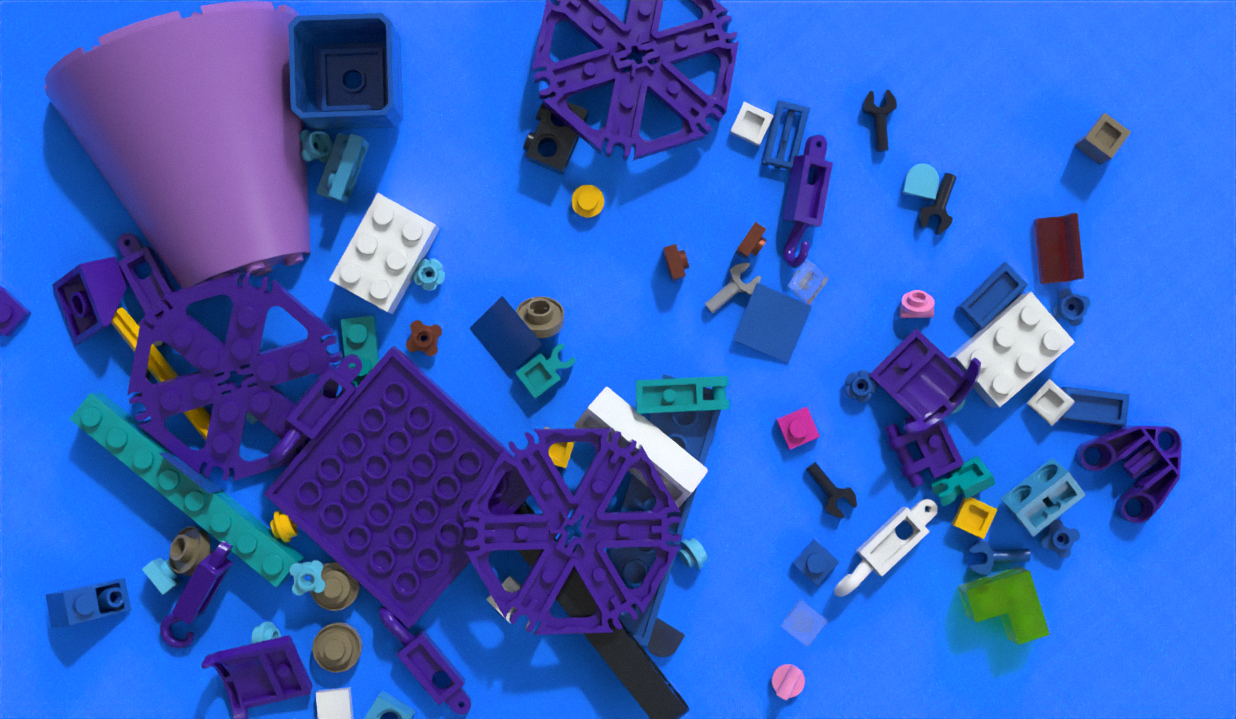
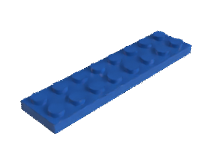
[607,374,721,647]

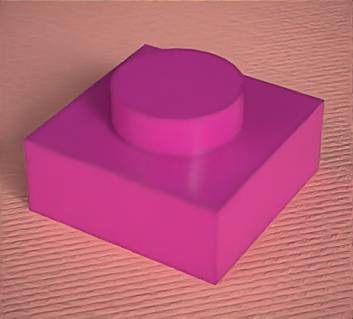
[776,407,820,450]

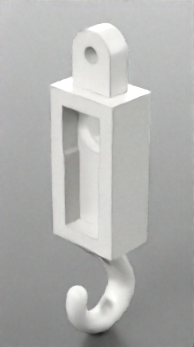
[834,499,938,597]

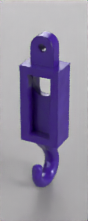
[783,135,833,268]
[118,233,176,317]
[267,354,362,464]
[160,540,233,649]
[379,606,472,715]

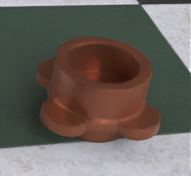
[406,320,442,356]

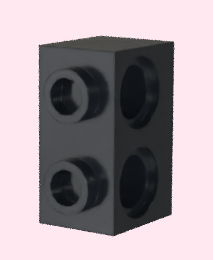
[523,95,588,175]

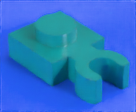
[515,343,576,399]
[931,456,995,506]

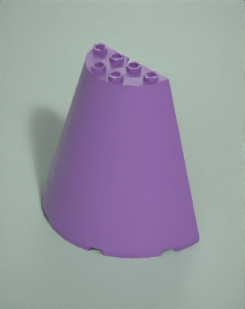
[44,1,311,289]

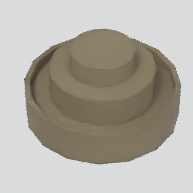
[516,296,564,338]
[169,526,211,576]
[311,561,361,611]
[312,622,363,673]

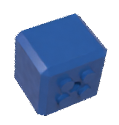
[288,13,403,131]

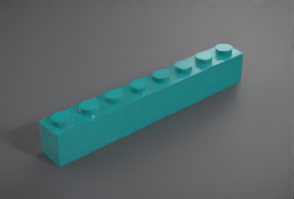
[69,393,305,588]

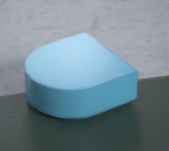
[901,163,939,201]

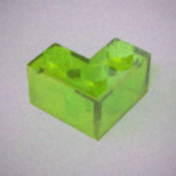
[958,567,1050,645]

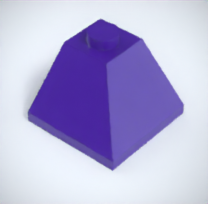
[52,257,127,345]

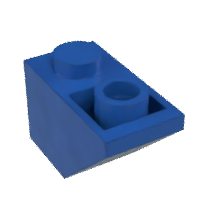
[45,578,131,627]

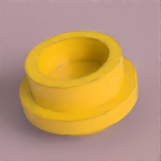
[572,185,604,218]
[270,510,298,543]

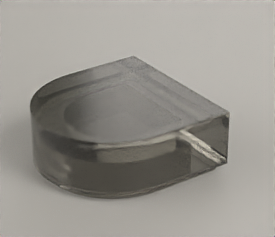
[648,617,685,657]

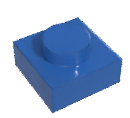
[792,538,839,586]

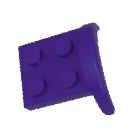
[869,328,981,434]
[201,635,313,719]

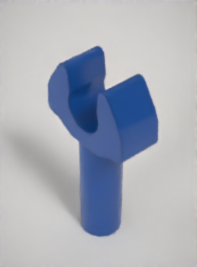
[966,541,1030,575]

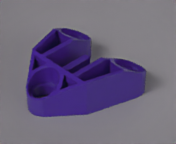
[1075,425,1182,523]

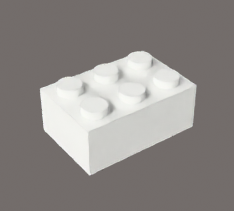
[329,193,440,314]
[948,292,1075,408]

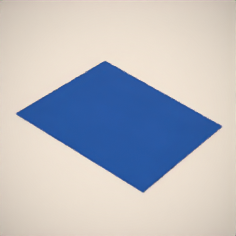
[733,283,812,363]
[469,295,543,376]
[159,452,224,493]

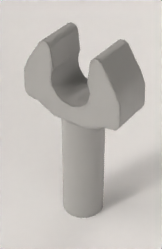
[704,263,761,314]

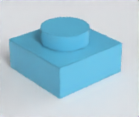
[142,557,182,595]

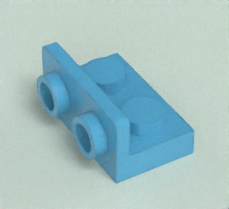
[316,133,369,205]

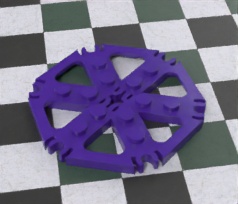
[532,0,739,161]
[127,272,343,481]
[463,428,682,635]

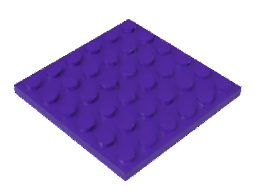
[264,346,531,629]

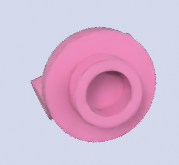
[899,290,935,318]
[772,664,805,701]

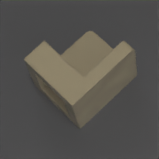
[1075,112,1131,165]

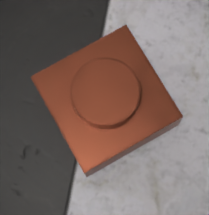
[735,222,767,259]
[662,244,689,282]

